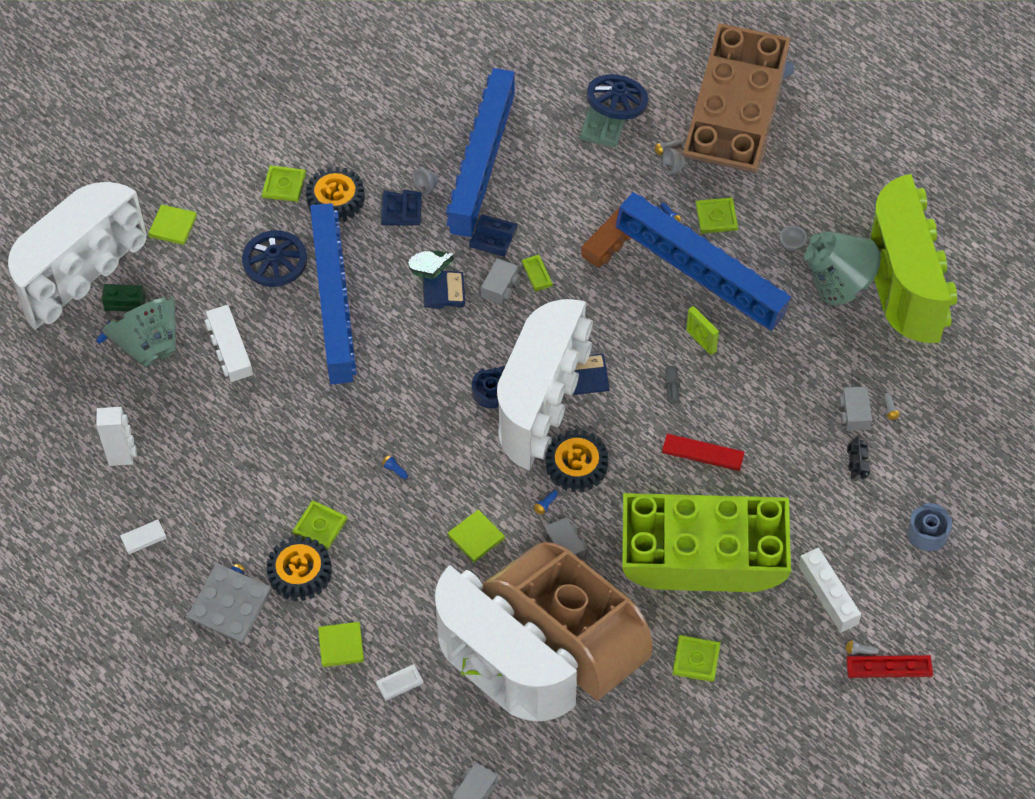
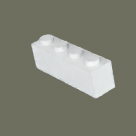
[204,305,253,382]
[96,407,137,466]
[799,548,861,633]

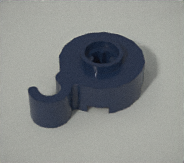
[472,356,510,409]

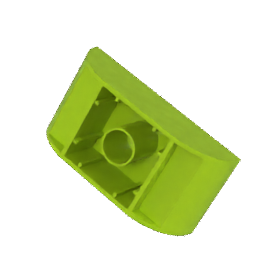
[869,174,957,343]
[622,493,791,592]

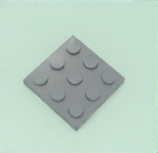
[187,563,272,644]

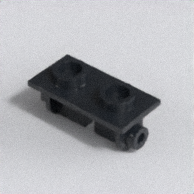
[847,436,870,479]

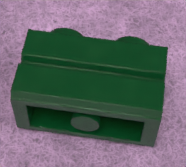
[102,284,146,312]

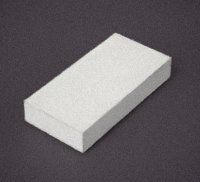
[120,520,166,555]
[376,664,423,701]

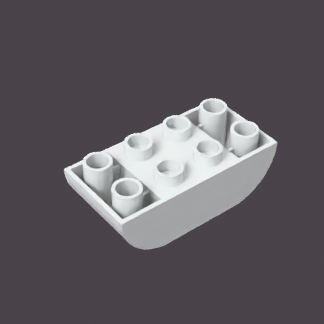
[8,182,147,330]
[497,299,593,470]
[435,565,578,721]

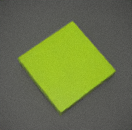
[262,165,306,202]
[695,197,738,234]
[148,204,197,245]
[686,306,719,355]
[292,500,348,551]
[447,509,505,563]
[318,622,364,667]
[672,635,721,682]

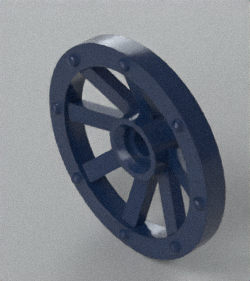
[586,74,648,120]
[242,230,307,287]

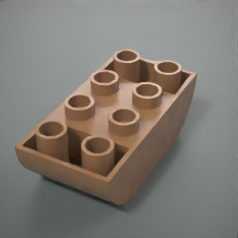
[683,23,791,173]
[481,542,652,701]

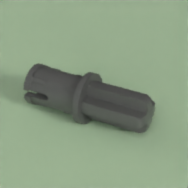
[664,366,680,404]

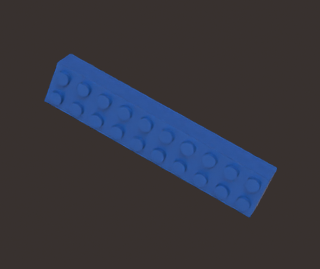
[446,68,515,237]
[615,192,791,331]
[310,203,357,385]

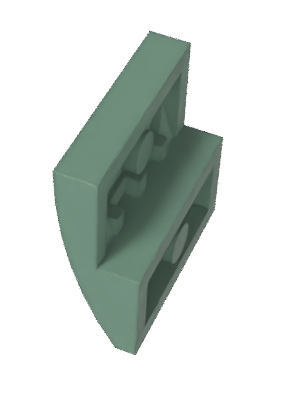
[579,107,625,147]

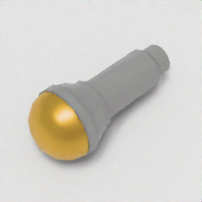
[655,140,682,155]
[884,393,900,420]
[846,640,878,655]

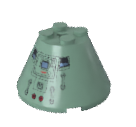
[804,231,881,305]
[102,296,176,368]

